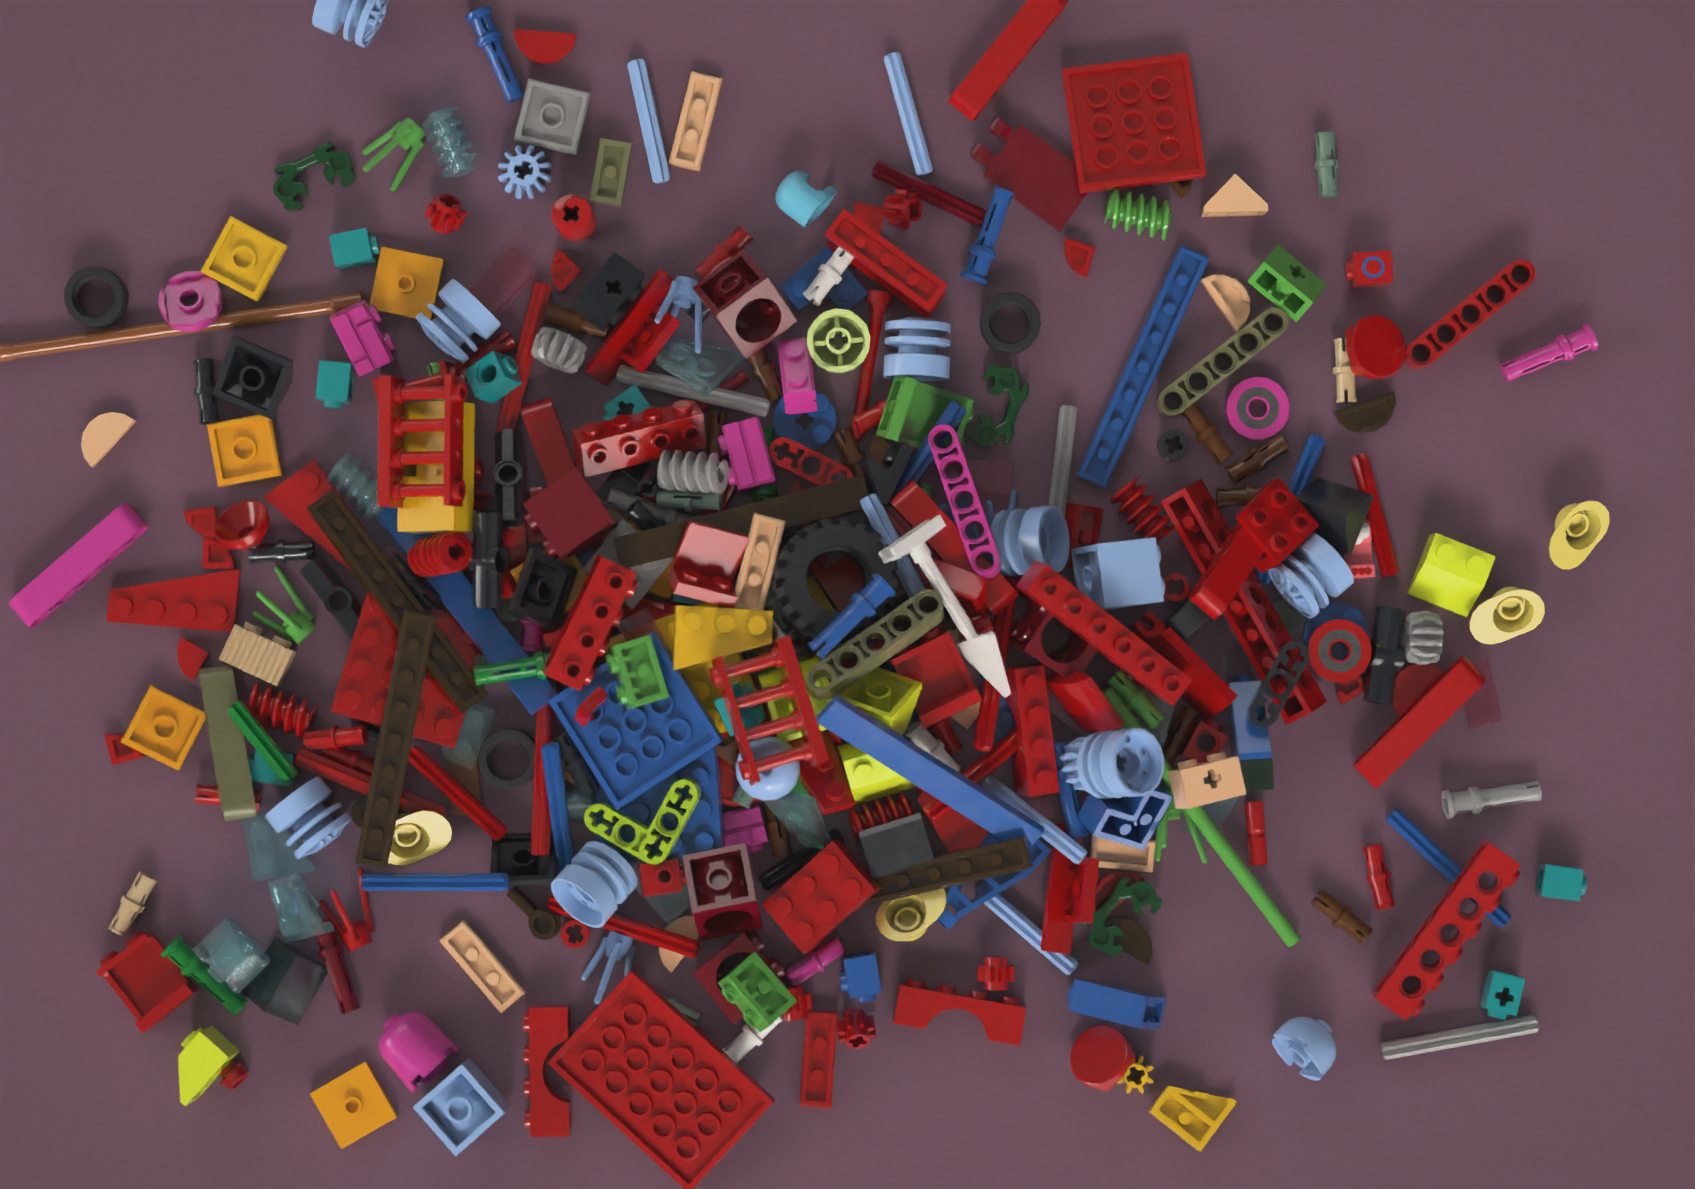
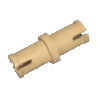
[1333,338,1357,403]
[108,871,157,937]

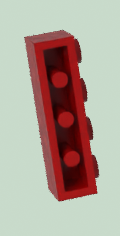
[571,399,707,477]
[542,554,638,691]

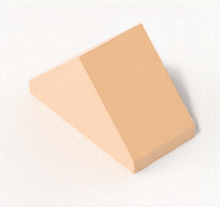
[1201,174,1268,217]

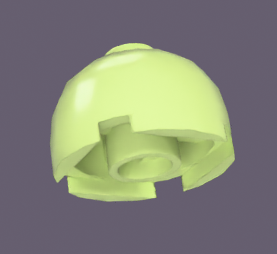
[807,308,871,373]

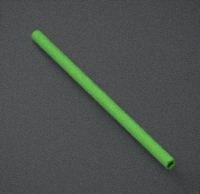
[1102,686,1301,947]

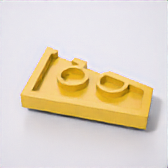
[672,605,773,671]

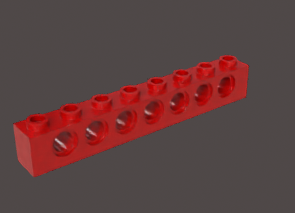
[1161,479,1327,725]

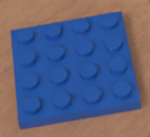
[548,631,724,810]
[591,747,725,862]

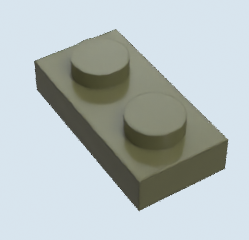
[590,138,632,207]

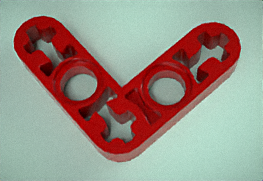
[768,437,854,532]

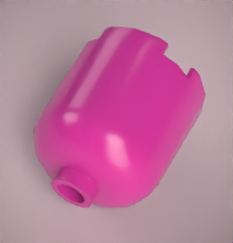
[378,1011,461,1093]

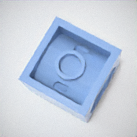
[1071,537,1165,610]
[413,1058,511,1156]

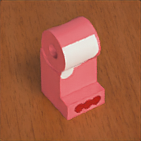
[1341,519,1375,579]

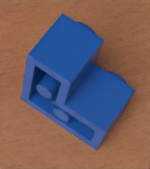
[1077,782,1174,851]

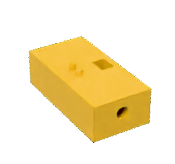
[397,401,475,534]

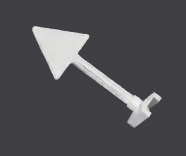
[878,515,1011,698]

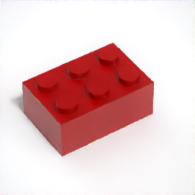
[762,839,882,954]

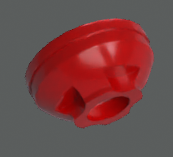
[213,500,270,550]

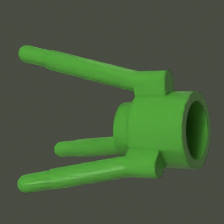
[362,117,426,191]
[252,566,316,645]
[1154,792,1208,863]

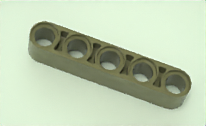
[1156,307,1289,417]
[807,589,944,701]
[199,665,256,822]

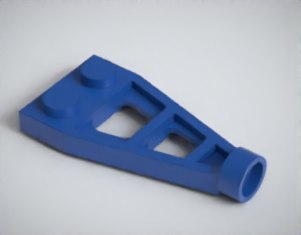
[937,832,1051,930]

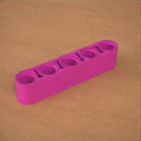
[928,424,1002,578]
[8,502,148,629]

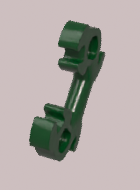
[273,142,356,212]
[965,364,1029,448]
[1083,876,1162,957]

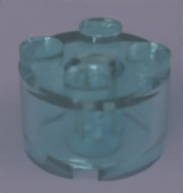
[192,917,270,994]

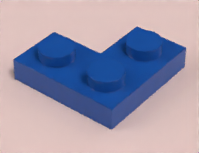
[779,246,868,312]

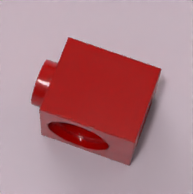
[1179,718,1229,764]

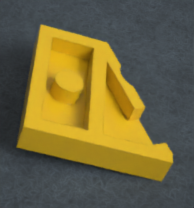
[1148,1086,1237,1151]

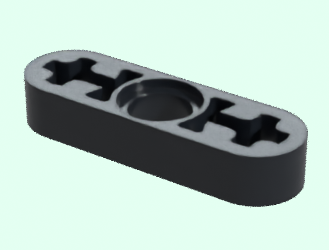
[1247,641,1309,727]

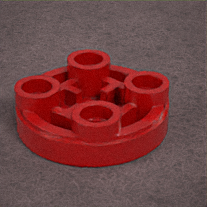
[1345,315,1406,380]
[1070,1025,1136,1092]

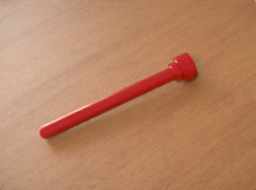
[851,290,893,443]

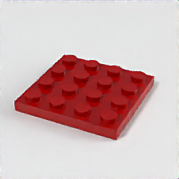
[1061,52,1207,194]
[330,590,483,749]

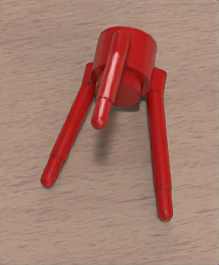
[319,868,375,951]

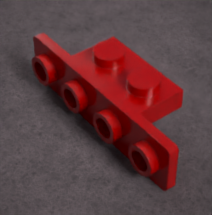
[585,269,681,386]
[1041,823,1099,955]

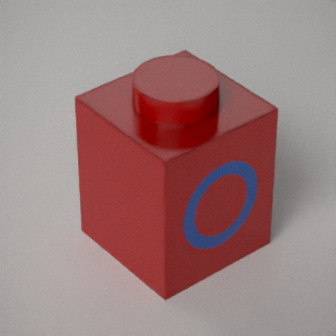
[1344,250,1394,288]

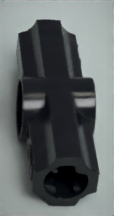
[493,429,525,528]
[467,508,509,609]
[299,554,362,639]
[1363,606,1406,705]

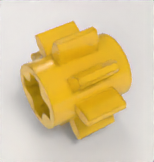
[1117,1054,1154,1094]

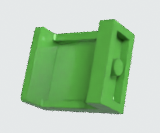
[876,375,974,449]

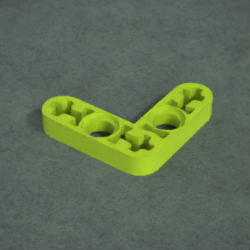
[584,778,701,865]

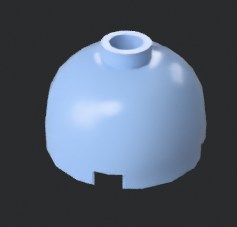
[735,736,800,801]
[1272,1017,1337,1080]

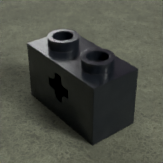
[573,252,645,332]

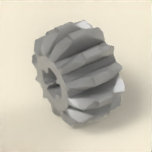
[531,327,587,374]
[1403,611,1444,665]

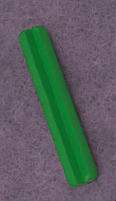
[227,701,298,784]

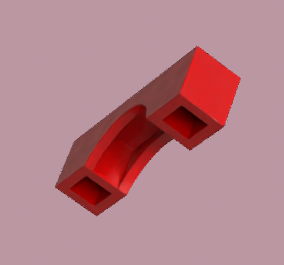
[1004,663,1060,797]
[893,978,1027,1046]
[523,1004,572,1137]

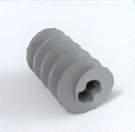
[657,449,729,494]

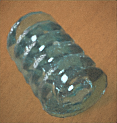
[422,106,481,178]
[327,450,386,521]

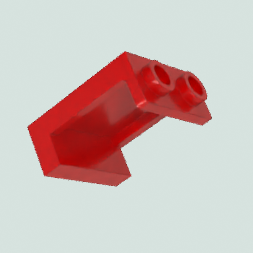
[890,626,982,729]
[96,931,199,1033]

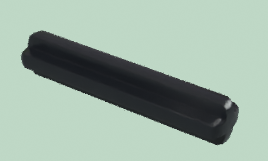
[758,828,844,890]

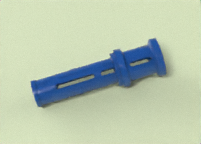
[464,6,525,104]
[959,186,1014,285]
[808,573,896,659]
[1054,741,1088,839]

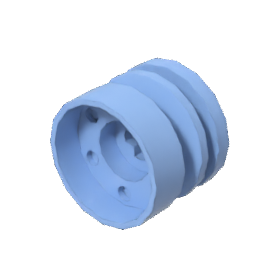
[312,0,389,48]
[415,278,501,364]
[883,317,951,382]
[991,505,1070,577]
[1268,533,1354,619]
[1077,728,1164,799]
[265,776,352,860]
[551,841,638,928]

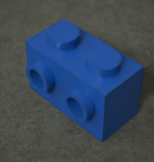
[839,950,882,1003]

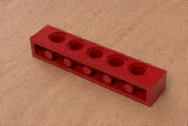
[1016,560,1192,706]
[1372,838,1521,1021]

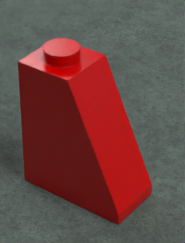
[916,786,989,853]

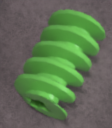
[1103,188,1172,240]

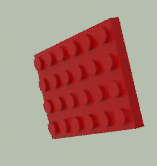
[547,969,775,1189]

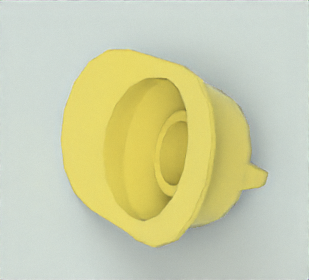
[1549,500,1610,570]
[1469,586,1545,645]
[388,810,452,866]
[876,888,947,941]

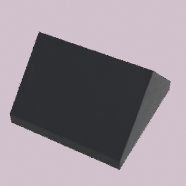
[213,335,293,419]
[1295,478,1374,555]
[509,548,578,630]
[858,813,934,878]
[490,832,558,885]
[242,937,328,1025]

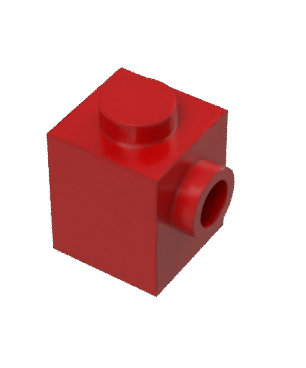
[638,859,687,898]

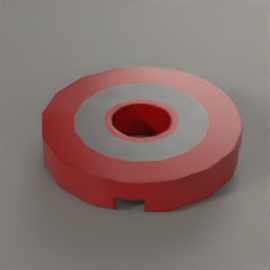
[1307,619,1372,683]

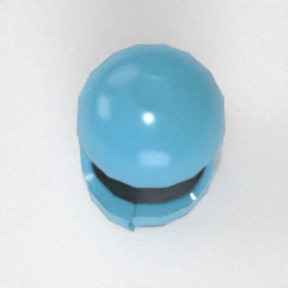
[775,171,838,228]

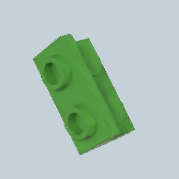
[606,635,669,710]
[718,952,797,1032]

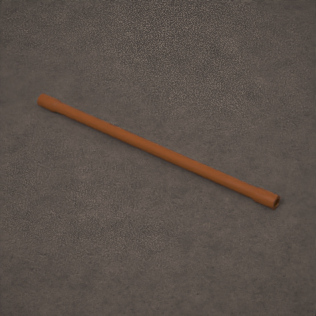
[0,292,363,362]

